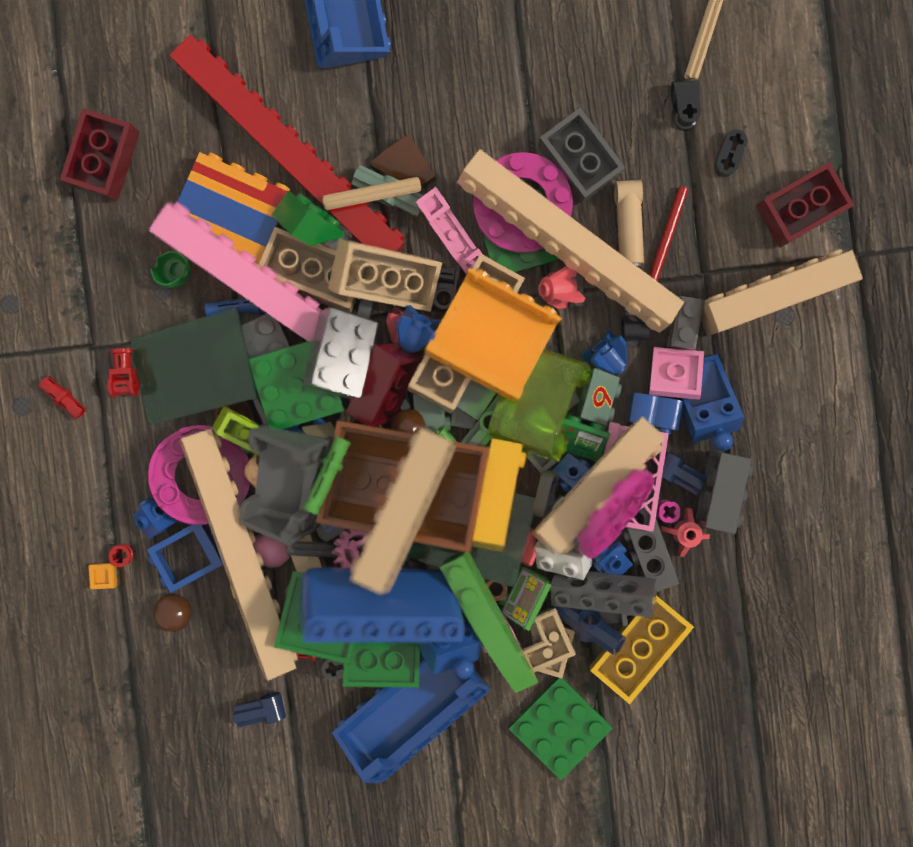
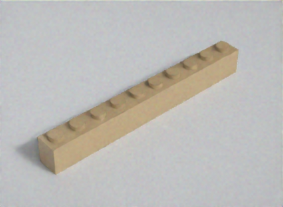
[457,149,684,333]
[179,429,298,680]

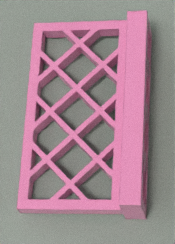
[604,422,669,532]

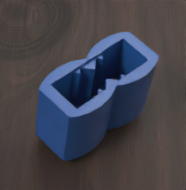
[627,392,683,434]

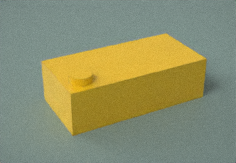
[473,439,526,552]
[590,595,694,704]

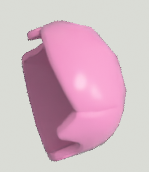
[253,533,290,568]

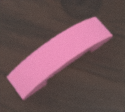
[415,187,483,276]

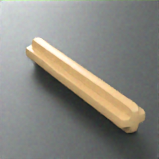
[684,0,723,80]
[322,177,421,210]

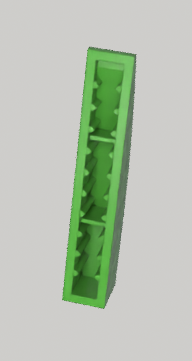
[440,551,538,693]

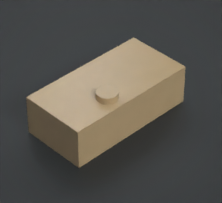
[259,227,358,314]
[328,238,442,312]

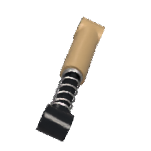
[614,180,650,341]

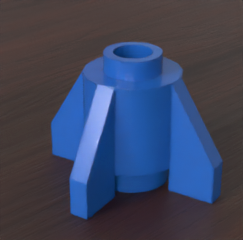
[396,305,442,353]
[581,330,628,376]

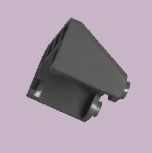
[239,426,331,546]

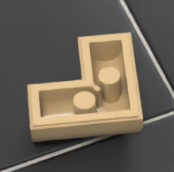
[522,607,576,672]

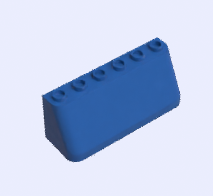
[304,0,391,68]
[299,567,464,642]
[332,653,491,784]

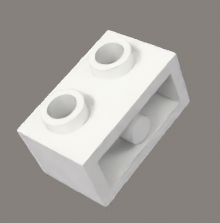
[535,538,592,580]

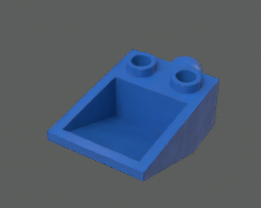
[678,354,744,451]
[418,606,482,679]

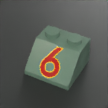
[575,368,622,426]

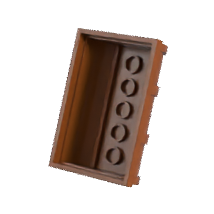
[316,421,490,552]

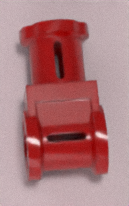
[107,348,139,398]

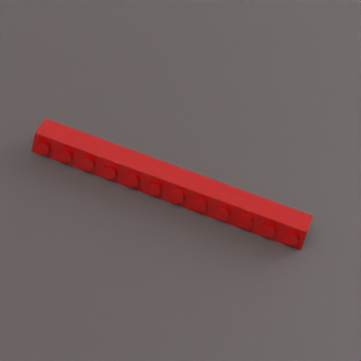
[170,34,406,252]

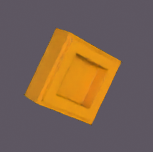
[89,563,117,589]

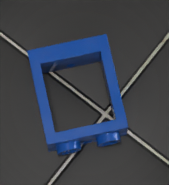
[147,524,223,593]

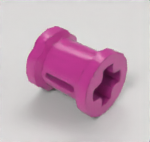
[656,499,680,523]

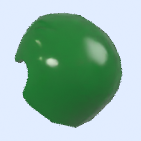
[150,251,192,288]

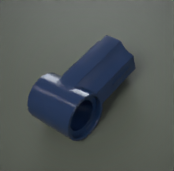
[653,452,707,495]
[233,692,286,728]

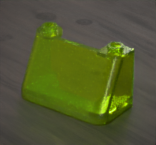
[489,349,591,461]

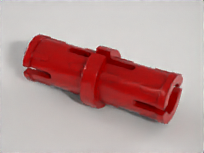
[38,376,87,420]

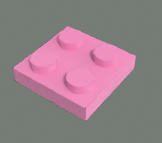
[649,347,704,400]

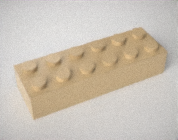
[701,249,863,336]
[407,254,525,414]
[531,417,666,554]
[351,428,456,594]

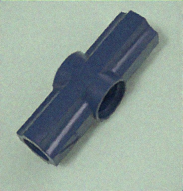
[554,606,626,655]

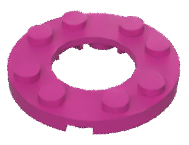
[473,152,573,254]
[148,425,250,525]
[578,469,655,559]

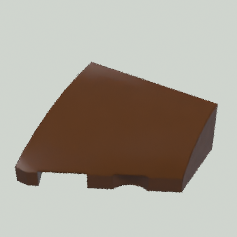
[370,134,436,190]

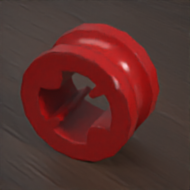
[109,544,134,567]

